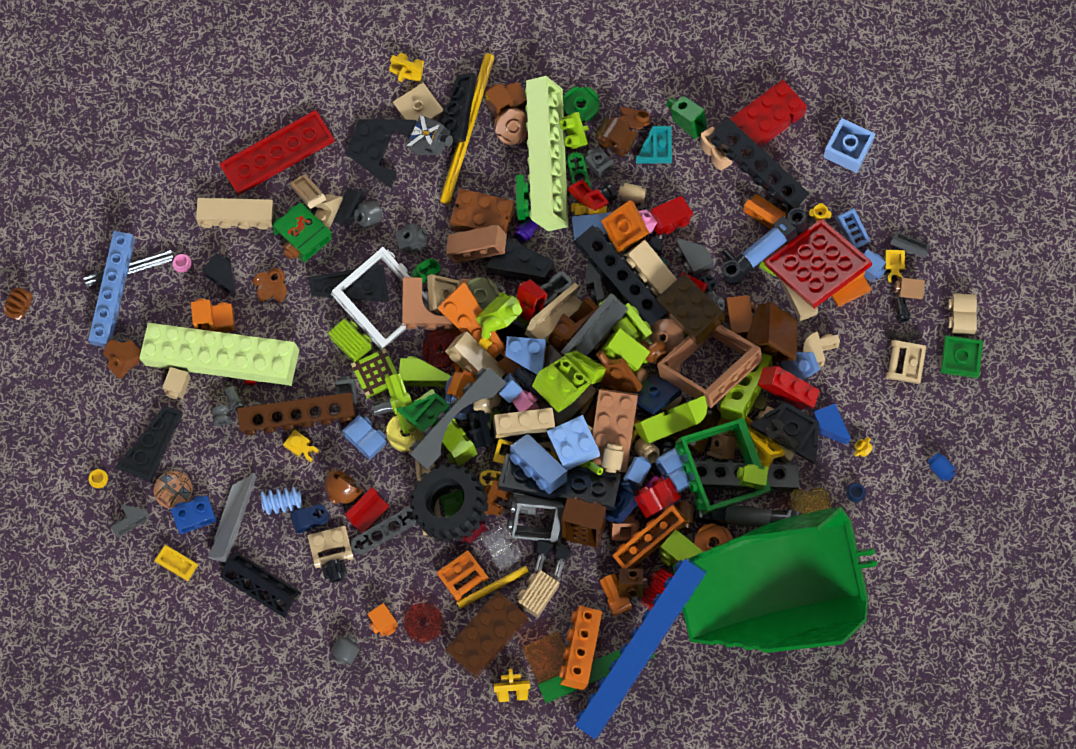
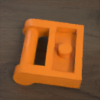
[436,550,489,602]

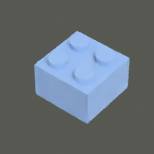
[823,118,875,173]
[547,415,600,471]

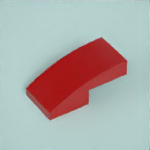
[567,180,609,211]

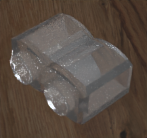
[480,525,521,572]

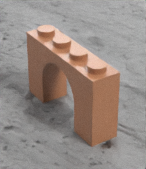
[402,277,480,330]

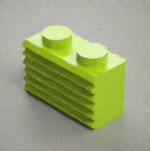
[328,318,372,363]

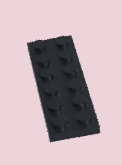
[498,453,621,511]

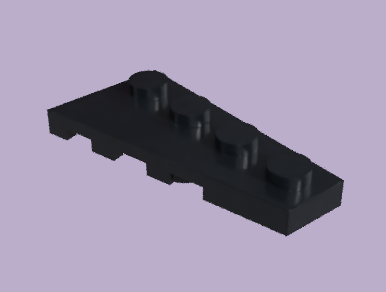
[439,73,477,143]
[308,264,390,302]
[115,405,183,483]

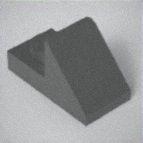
[111,504,151,538]

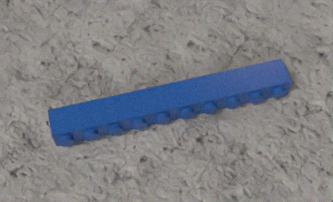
[575,558,708,739]

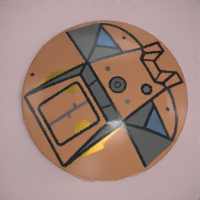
[154,471,193,509]

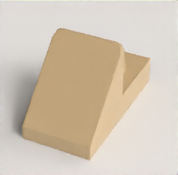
[315,194,343,229]

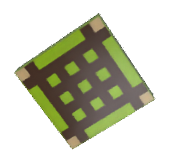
[351,348,398,399]

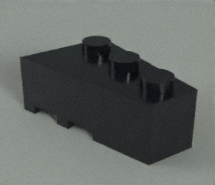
[486,237,554,284]

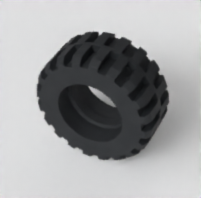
[410,464,488,543]

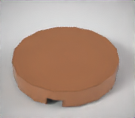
[494,108,528,145]

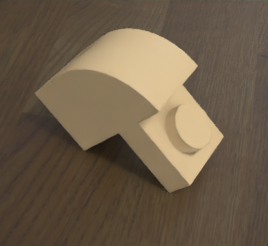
[802,332,840,367]

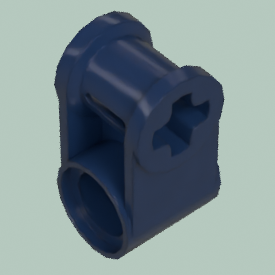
[290,504,330,533]

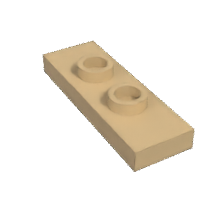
[289,174,326,209]

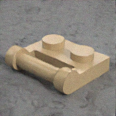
[886,340,926,384]
[307,526,354,569]

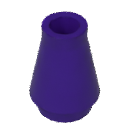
[514,218,538,243]

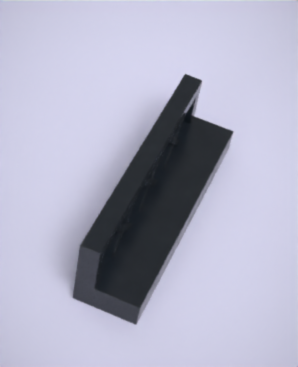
[220,552,302,618]

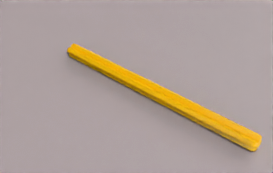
[440,53,494,205]

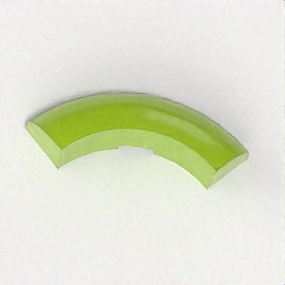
[634,396,707,444]

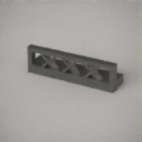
[561,294,629,357]

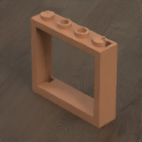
[657,324,762,408]

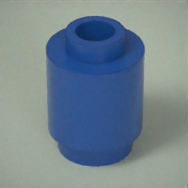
[927,452,956,482]

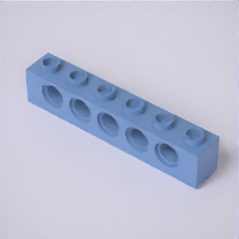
[88,231,135,347]

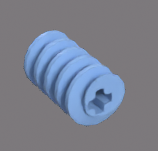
[261,487,303,515]

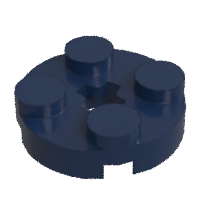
[606,485,638,523]

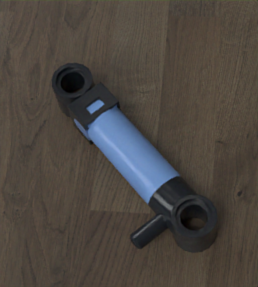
[722,208,808,285]

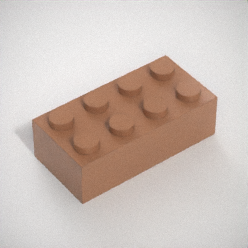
[592,388,638,473]

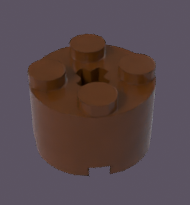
[595,116,639,158]

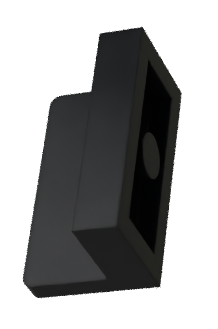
[333,188,365,229]

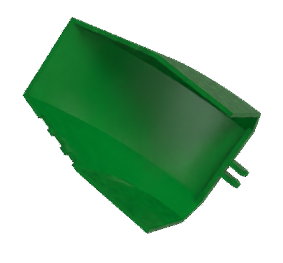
[673,507,878,653]

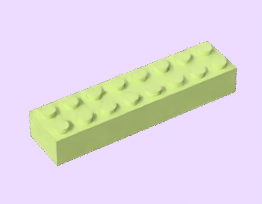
[525,76,568,231]
[139,323,299,386]

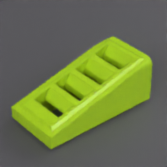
[565,350,606,384]

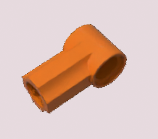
[600,574,632,616]

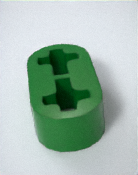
[411,258,441,283]

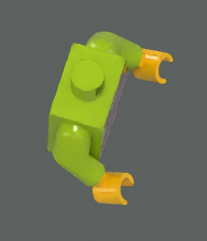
[475,295,522,351]

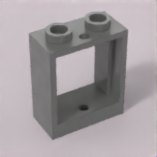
[507,494,564,542]

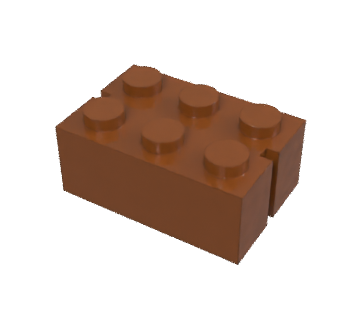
[450,188,515,235]

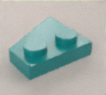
[636,126,672,164]

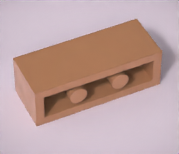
[446,225,507,263]

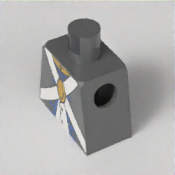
[406,115,453,155]

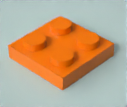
[601,200,649,253]

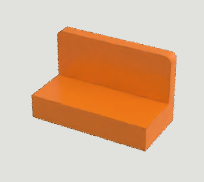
[743,194,786,230]
[831,271,871,308]

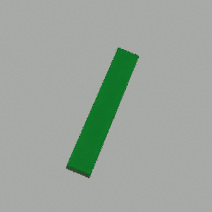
[538,649,655,703]

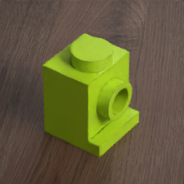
[737,464,769,489]

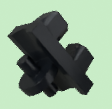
[465,411,494,448]

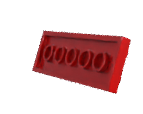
[219,110,335,196]

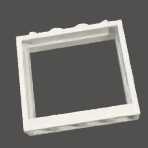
[331,247,429,350]

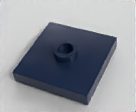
[633,374,682,415]

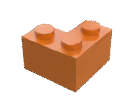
[191,298,236,333]

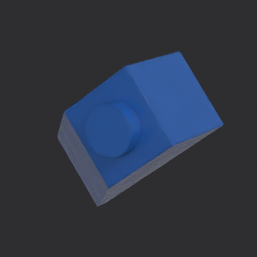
[812,404,851,445]

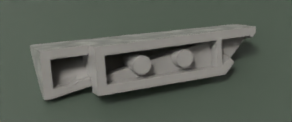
[208,473,256,563]

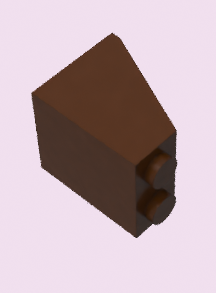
[746,302,798,362]

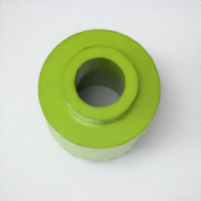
[612,317,640,340]

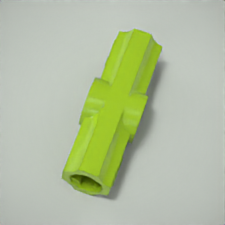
[385,374,417,434]

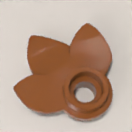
[617,107,651,130]
[252,268,287,303]

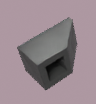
[674,238,714,277]

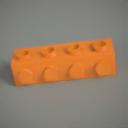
[612,505,689,569]
[559,605,602,690]

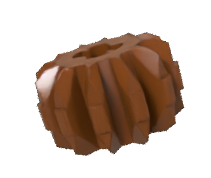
[3,287,33,320]

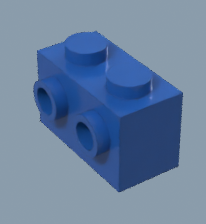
[170,495,217,535]

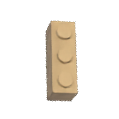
[623,240,677,298]
[445,331,505,379]
[493,408,555,438]

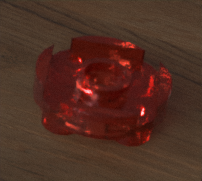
[422,329,456,369]
[404,603,444,643]

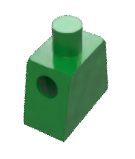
[666,96,707,140]

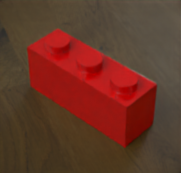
[757,366,820,409]

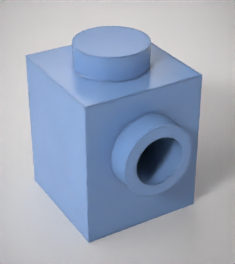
[864,249,886,282]

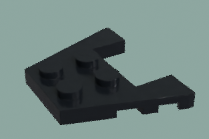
[345,119,417,188]

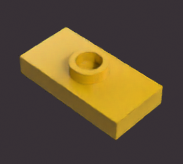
[154,545,198,582]

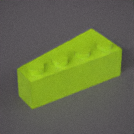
[415,389,477,466]

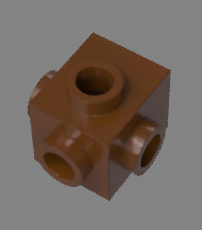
[619,568,647,597]

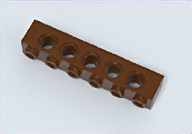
[237,392,357,436]

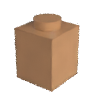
[894,277,925,299]

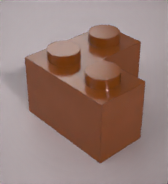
[485,81,527,120]

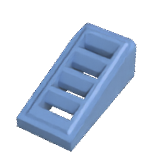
[835,208,871,248]
[499,373,522,403]

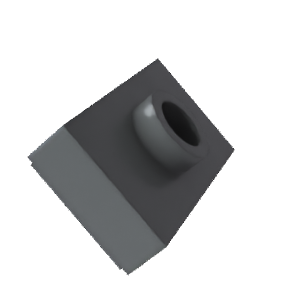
[890,232,931,258]

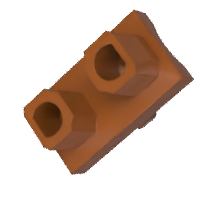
[484,480,512,516]

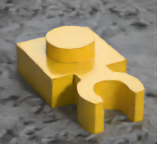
[571,203,607,215]
[885,250,905,283]
[283,430,319,462]

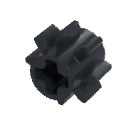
[322,559,347,583]

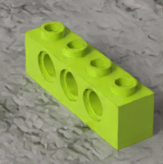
[719,353,773,421]

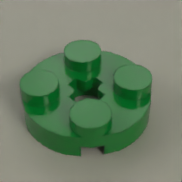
[563,86,600,124]

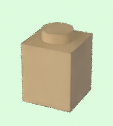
[162,367,191,399]

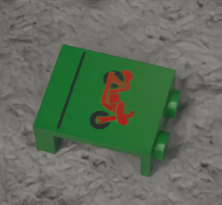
[273,202,332,263]

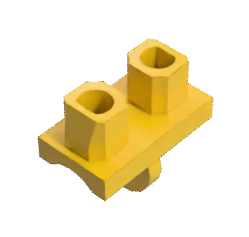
[389,52,424,83]
[494,669,530,702]

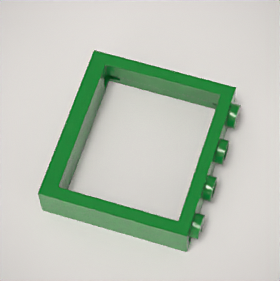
[675,418,771,515]

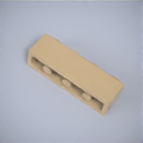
[196,198,275,230]

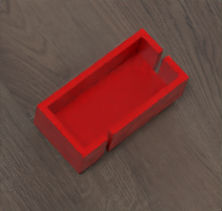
[730,79,807,156]

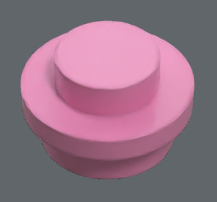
[172,254,192,273]

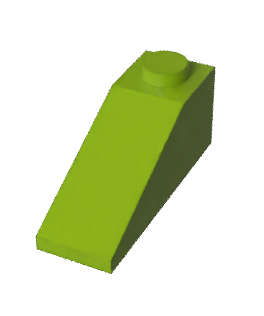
[399,356,451,387]

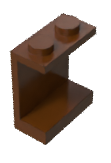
[547,297,599,352]

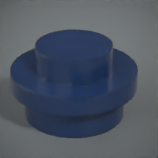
[846,483,866,503]

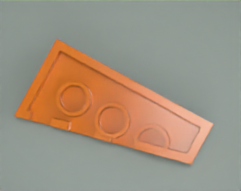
[437,280,506,359]

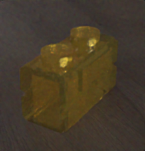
[789,488,831,514]

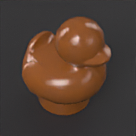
[639,340,668,364]

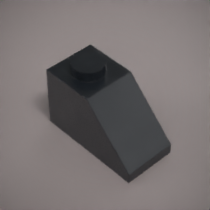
[202,253,236,297]

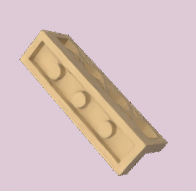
[525,283,582,339]

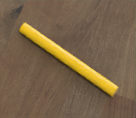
[456,565,529,609]

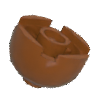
[324,468,364,504]

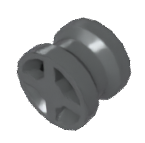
[211,405,232,426]

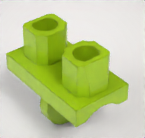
[559,112,589,150]

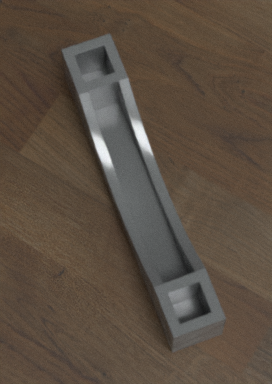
[409,367,506,470]

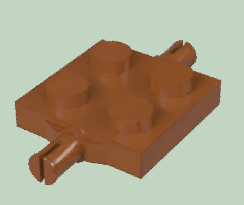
[596,351,642,393]

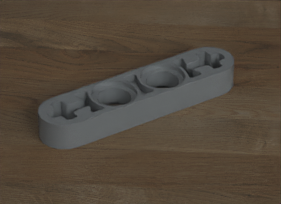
[351,507,417,555]

